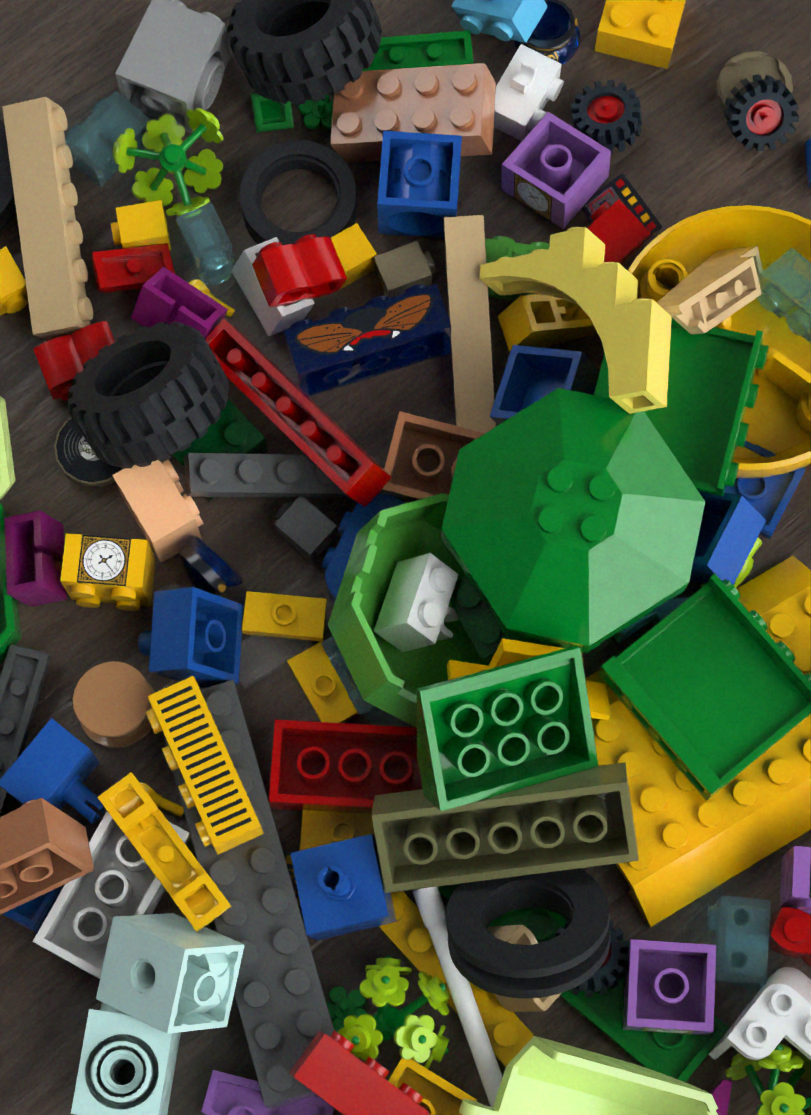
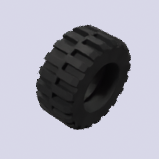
[227,0,382,105]
[67,322,229,468]

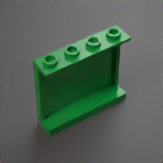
[594,318,769,497]
[598,573,811,801]

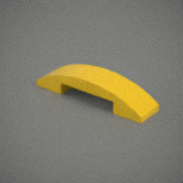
[97,772,231,932]

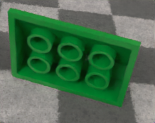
[417,645,598,812]

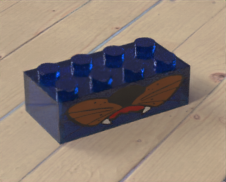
[284,284,451,397]

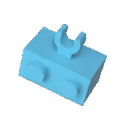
[451,0,548,43]

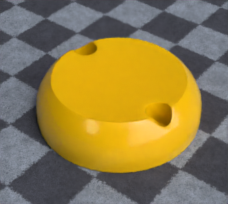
[627,205,811,478]

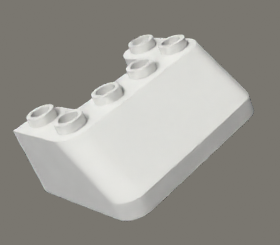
[708,967,811,1060]

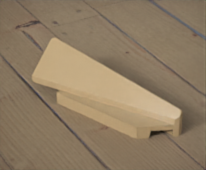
[657,246,766,334]

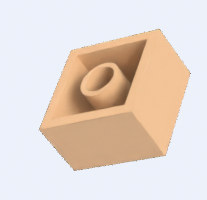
[112,459,203,563]

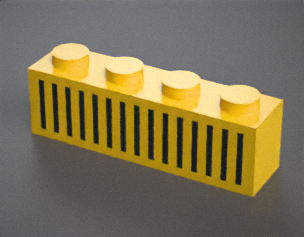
[145,676,264,855]

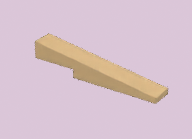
[443,215,496,433]

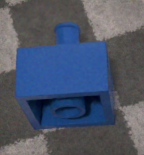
[138,587,244,688]
[0,718,106,824]
[290,834,397,941]

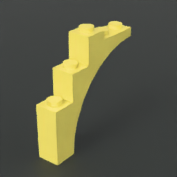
[479,227,672,414]

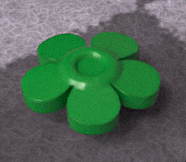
[299,94,334,130]
[327,986,367,1032]

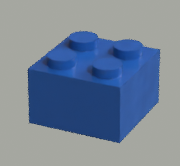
[490,345,600,425]
[689,491,766,585]

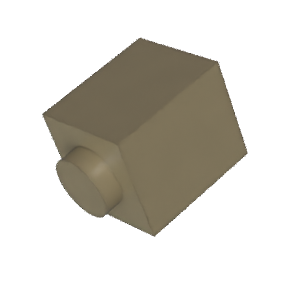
[374,241,436,305]

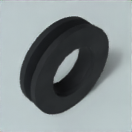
[446,868,610,999]

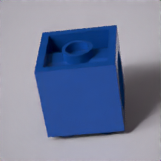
[377,131,462,238]

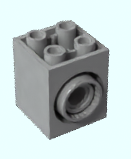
[115,0,230,134]

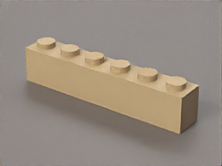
[2,97,93,341]

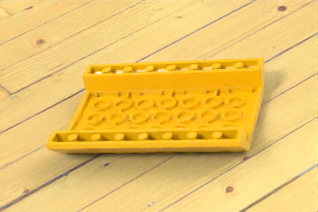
[585,556,811,928]

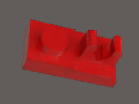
[91,243,175,293]

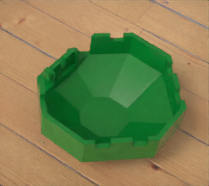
[441,388,705,654]

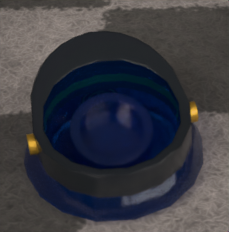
[514,0,580,65]
[178,535,243,596]

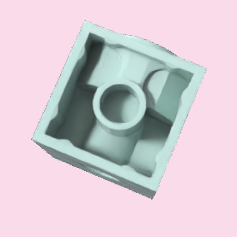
[96,913,244,1034]
[71,1003,181,1115]

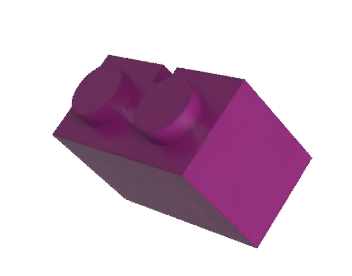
[131,267,228,338]
[4,510,67,607]

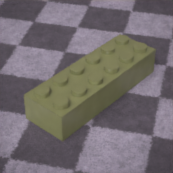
[371,762,639,893]

